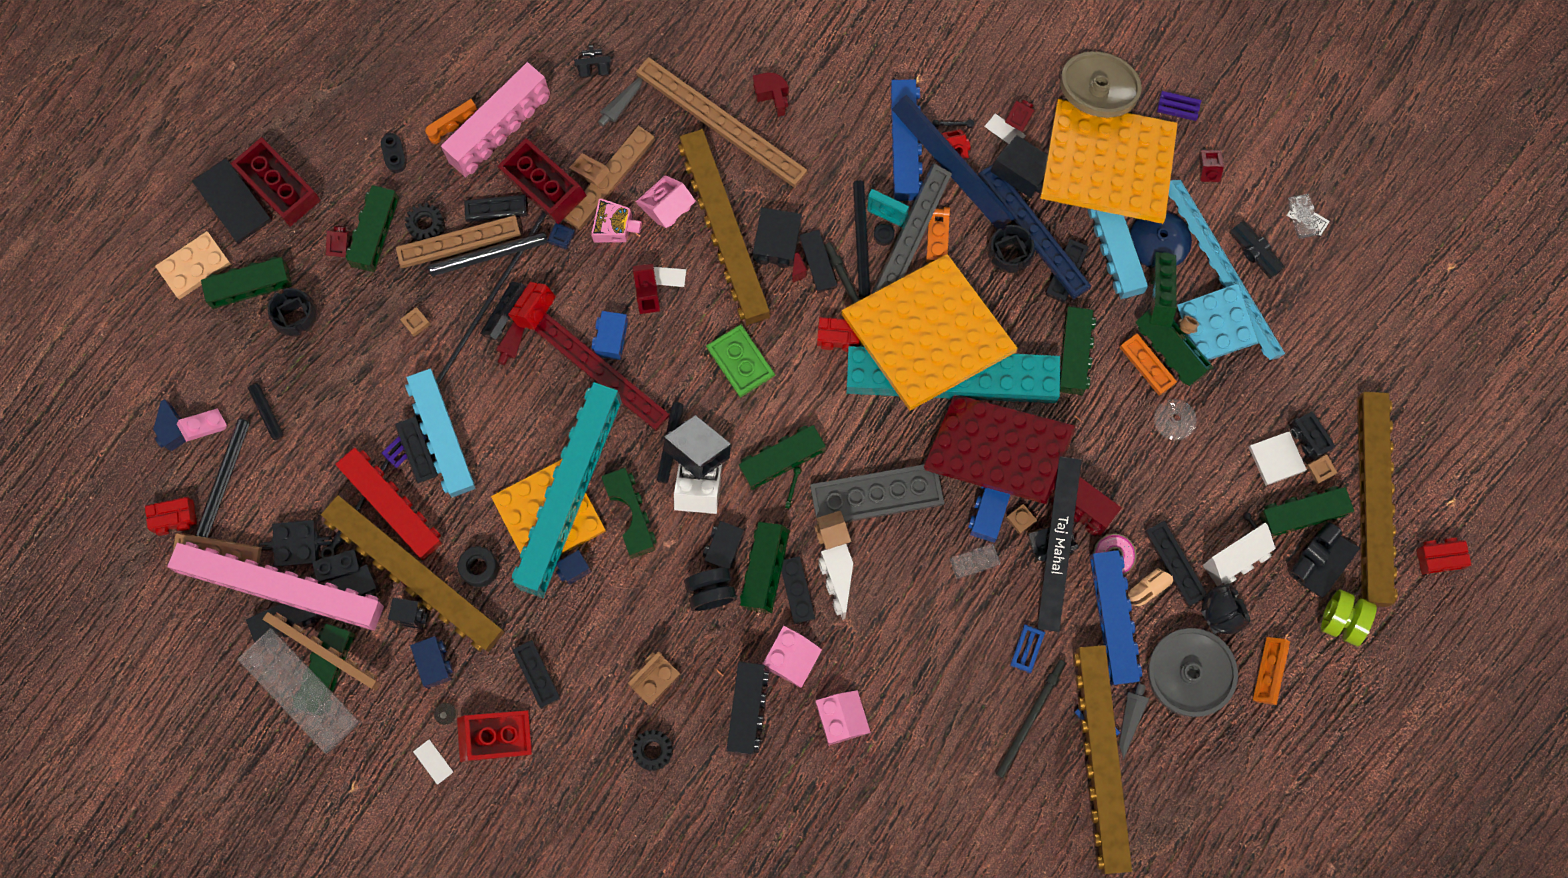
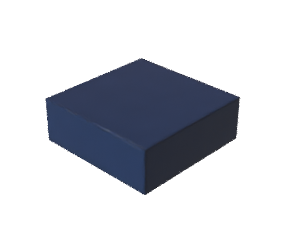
[548,223,575,250]

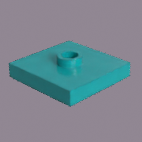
[867,189,909,227]

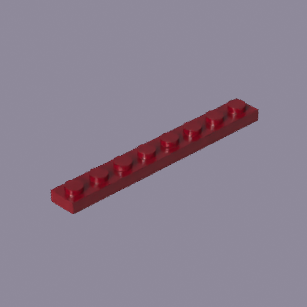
[532,313,670,432]

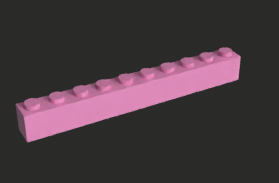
[167,542,384,631]

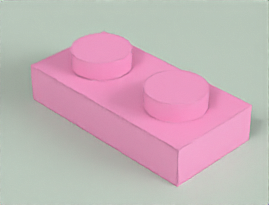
[177,408,227,442]

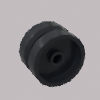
[684,568,737,612]

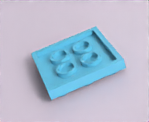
[1177,284,1259,360]

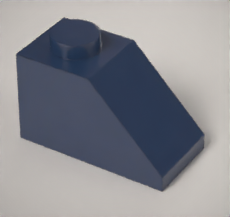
[153,399,186,451]

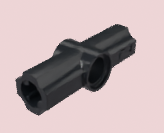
[1229,221,1285,279]

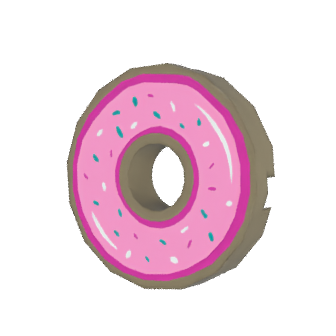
[1093,534,1137,575]

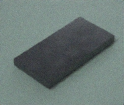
[192,158,272,244]

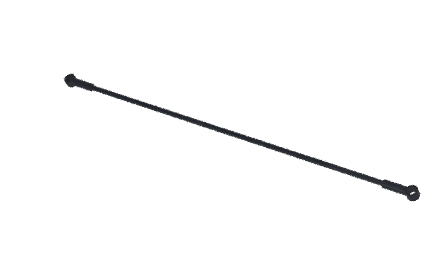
[321,211,547,558]

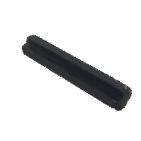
[248,383,283,440]

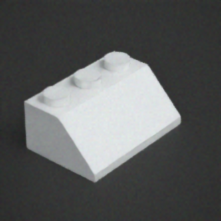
[1203,523,1276,586]

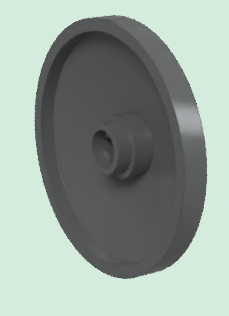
[1148,628,1238,717]

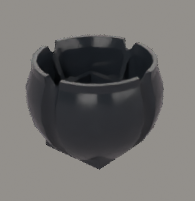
[987,225,1035,273]
[268,288,317,336]
[1201,583,1251,634]

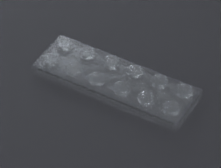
[238,628,360,754]

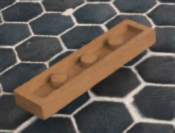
[173,533,262,566]

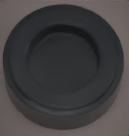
[874,224,894,246]

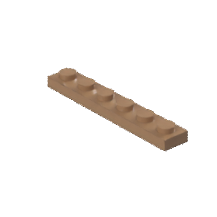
[564,125,655,231]
[396,215,521,269]
[262,612,381,691]

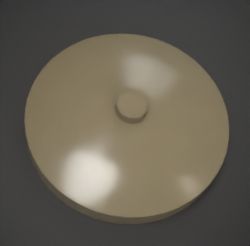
[1060,52,1142,118]

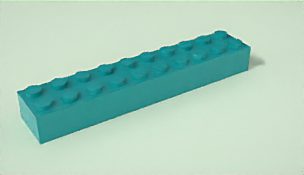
[846,346,1060,403]
[512,382,622,598]

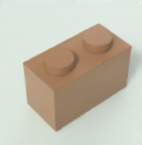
[814,510,851,550]

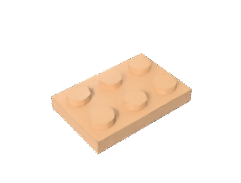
[155,231,231,300]

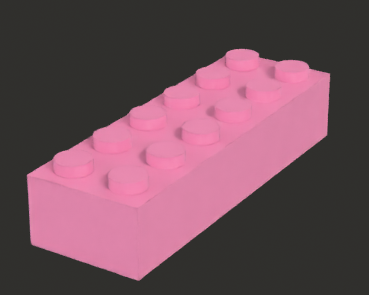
[441,62,550,178]

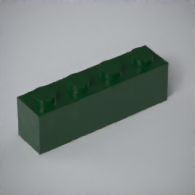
[346,185,400,273]
[201,257,293,309]
[1060,307,1096,395]
[1135,309,1214,386]
[738,425,826,491]
[1259,486,1354,537]
[740,522,790,614]
[293,624,355,717]

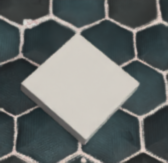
[1249,432,1307,486]

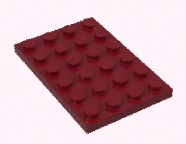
[924,395,1075,504]

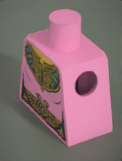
[591,199,642,242]

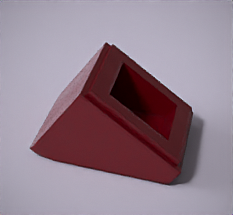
[792,253,807,282]

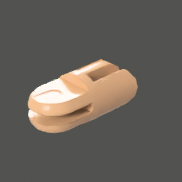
[1128,568,1173,606]

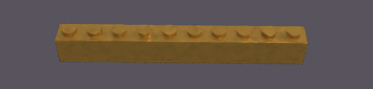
[678,129,770,326]
[1357,392,1398,607]
[321,495,505,652]
[1073,645,1132,874]

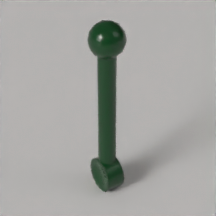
[785,467,802,509]

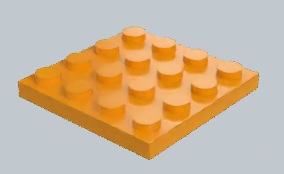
[491,459,606,555]

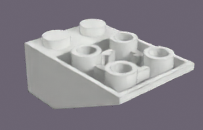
[674,463,723,514]
[818,544,853,620]

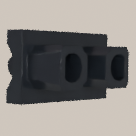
[574,44,612,78]

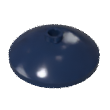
[1130,211,1192,268]

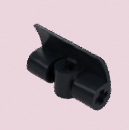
[1289,522,1360,597]

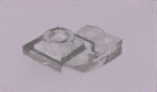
[1288,194,1320,239]
[950,544,1001,579]

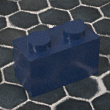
[410,636,454,689]

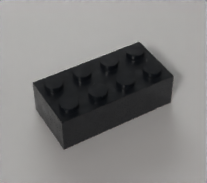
[726,662,769,758]

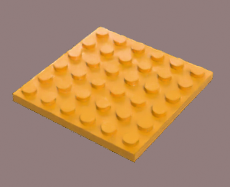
[1040,99,1177,224]
[841,254,1017,411]

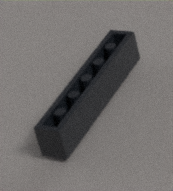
[246,564,381,647]

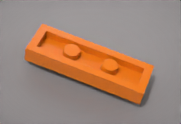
[1120,334,1177,396]
[1253,637,1290,705]

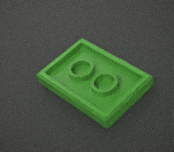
[706,324,775,398]

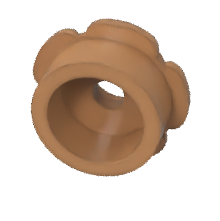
[1179,315,1199,334]

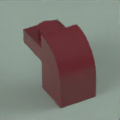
[753,73,789,117]
[632,264,660,314]

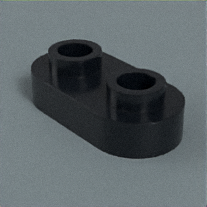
[381,133,407,173]

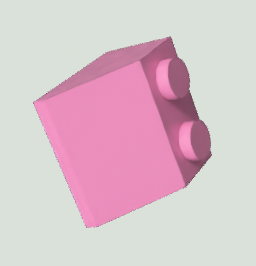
[636,175,696,228]
[763,626,822,688]
[816,690,871,746]

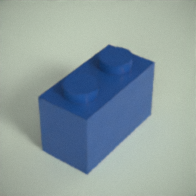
[592,311,628,360]

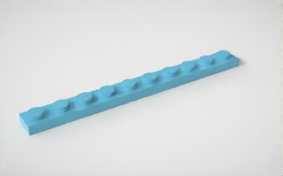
[1168,180,1285,360]

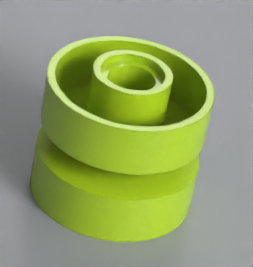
[1321,589,1377,647]

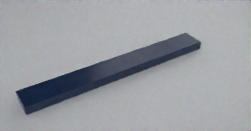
[892,95,1015,230]
[978,164,1091,299]

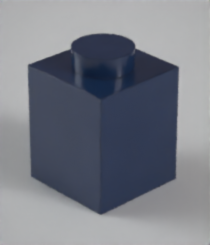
[556,550,592,585]

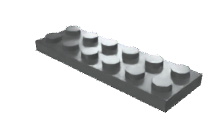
[810,464,944,525]

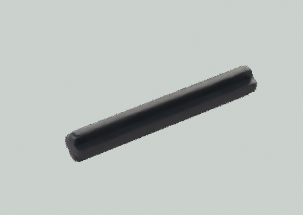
[657,402,684,484]

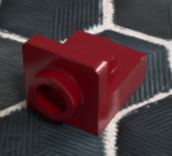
[1005,99,1036,132]
[1199,150,1224,182]
[326,226,352,257]

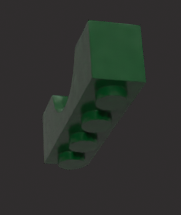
[1149,252,1177,328]
[601,468,657,559]

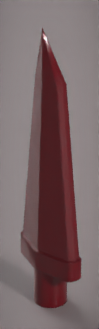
[496,322,525,365]

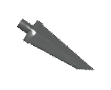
[598,77,643,127]
[1119,684,1149,760]

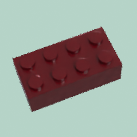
[230,137,321,227]
[497,138,587,224]
[1048,477,1122,537]

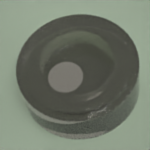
[434,703,457,725]

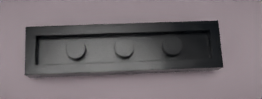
[1145,521,1207,607]

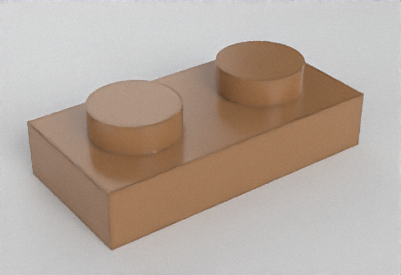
[569,153,610,186]

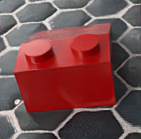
[457,710,532,762]

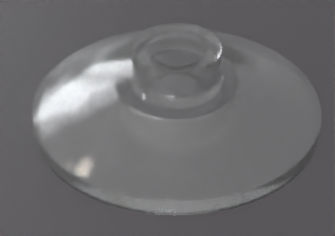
[1154,399,1196,440]

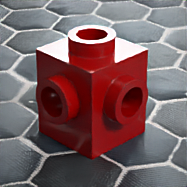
[941,129,971,159]

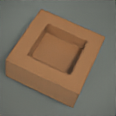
[400,307,431,337]
[1306,454,1337,483]
[1006,504,1037,535]

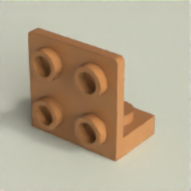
[628,651,681,706]

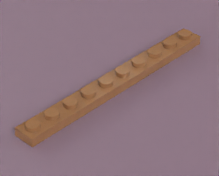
[636,57,807,188]

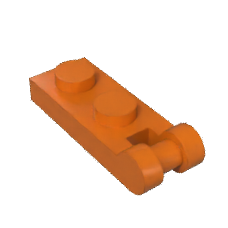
[425,99,477,144]
[926,207,950,263]

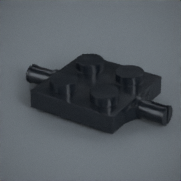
[259,520,333,567]

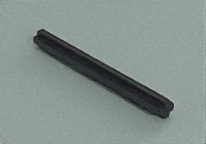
[853,180,870,298]
[428,232,548,276]
[195,418,250,538]

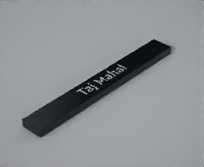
[1038,456,1082,632]

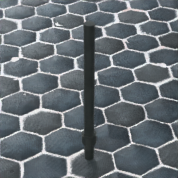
[824,242,860,304]
[995,659,1067,778]

